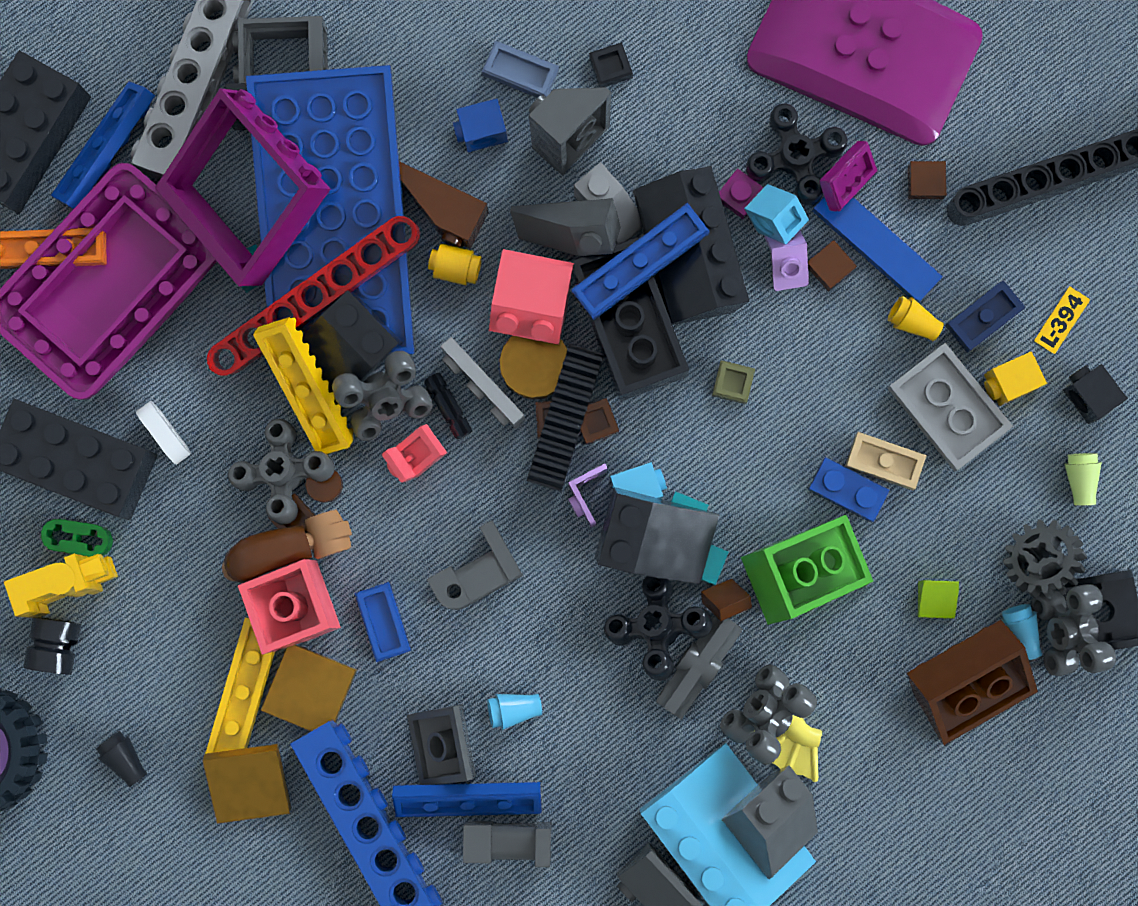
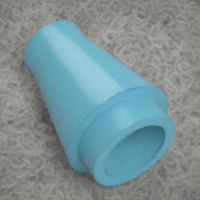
[1002,604,1042,660]
[487,694,542,730]

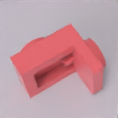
[382,424,447,483]

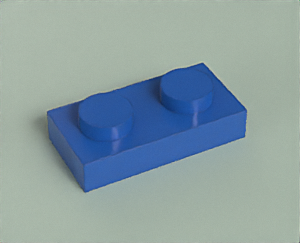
[808,457,890,523]

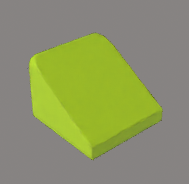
[918,580,959,619]

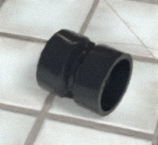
[23,617,81,675]

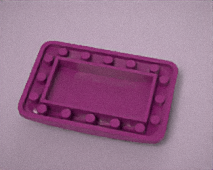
[746,0,983,146]
[0,163,217,400]

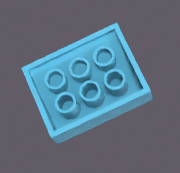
[639,743,816,906]

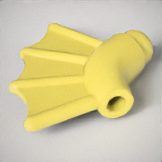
[772,715,822,782]

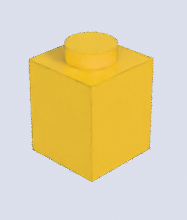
[984,351,1047,406]

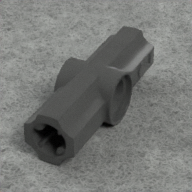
[655,615,743,720]

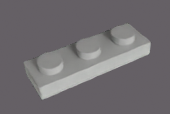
[441,337,525,429]

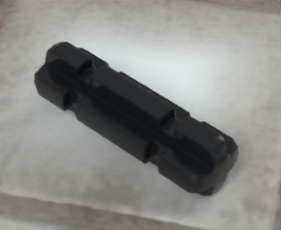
[424,373,472,440]

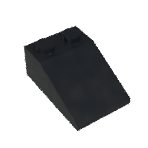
[302,290,403,405]
[595,487,719,584]

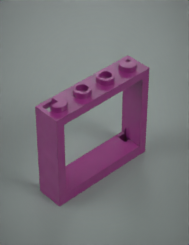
[155,88,331,286]

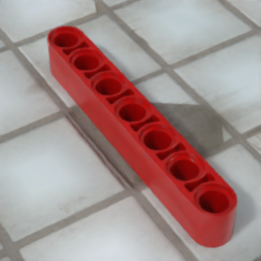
[207,216,420,376]

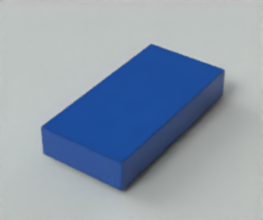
[354,582,412,662]

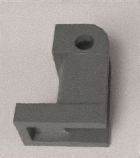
[427,520,523,610]
[463,821,552,867]

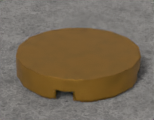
[499,336,567,399]

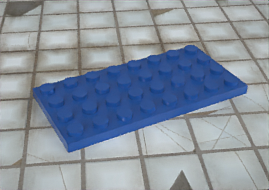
[246,65,415,354]

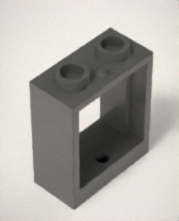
[233,16,328,83]

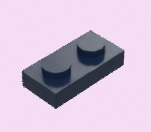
[945,280,1026,353]

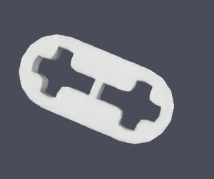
[136,401,191,465]

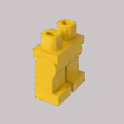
[3,553,118,618]

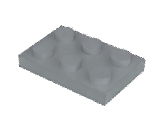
[887,343,1014,472]

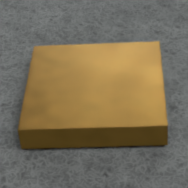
[261,645,357,731]
[202,744,291,824]

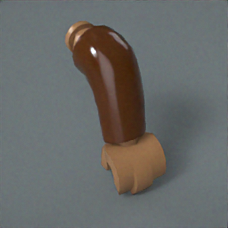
[222,509,352,583]

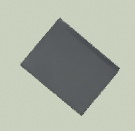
[407,703,476,785]

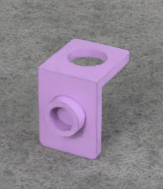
[764,230,809,291]
[568,464,608,528]

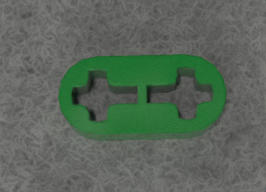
[41,519,113,557]

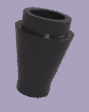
[95,731,147,787]

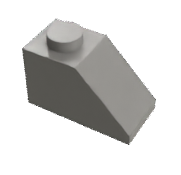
[574,162,643,244]

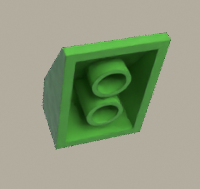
[741,515,874,625]

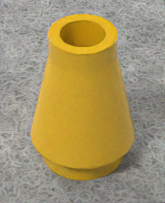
[887,296,944,341]

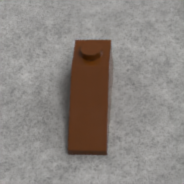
[399,161,489,249]

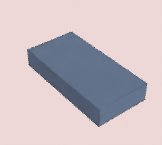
[482,41,559,98]

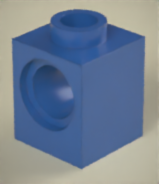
[453,98,508,152]

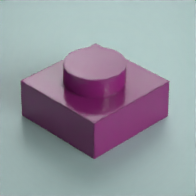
[719,168,764,219]

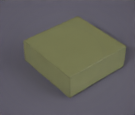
[712,360,755,404]

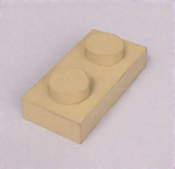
[845,432,927,491]

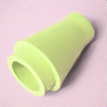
[1064,453,1102,505]

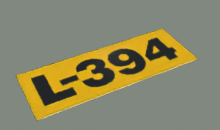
[1034,286,1090,354]

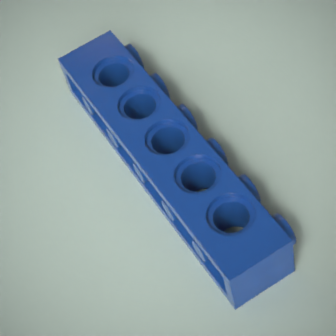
[290,720,443,906]

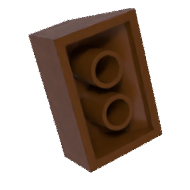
[906,620,1038,745]

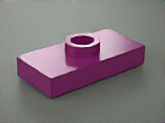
[819,141,877,211]

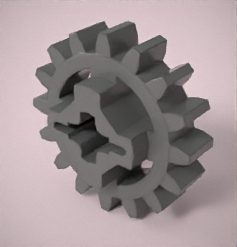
[1003,519,1087,599]

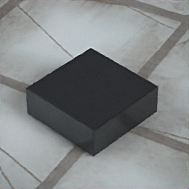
[589,42,633,87]

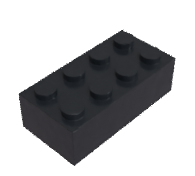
[0,50,91,215]
[571,237,689,402]
[0,398,158,521]

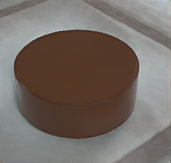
[305,467,343,503]

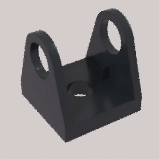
[1058,569,1138,653]

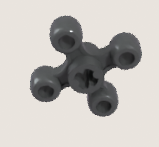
[332,351,432,441]
[228,418,335,525]
[1031,584,1116,676]
[720,665,817,765]

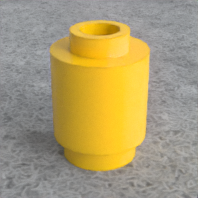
[428,243,482,286]

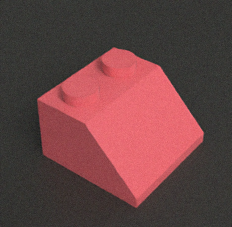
[489,249,574,345]
[238,559,341,655]

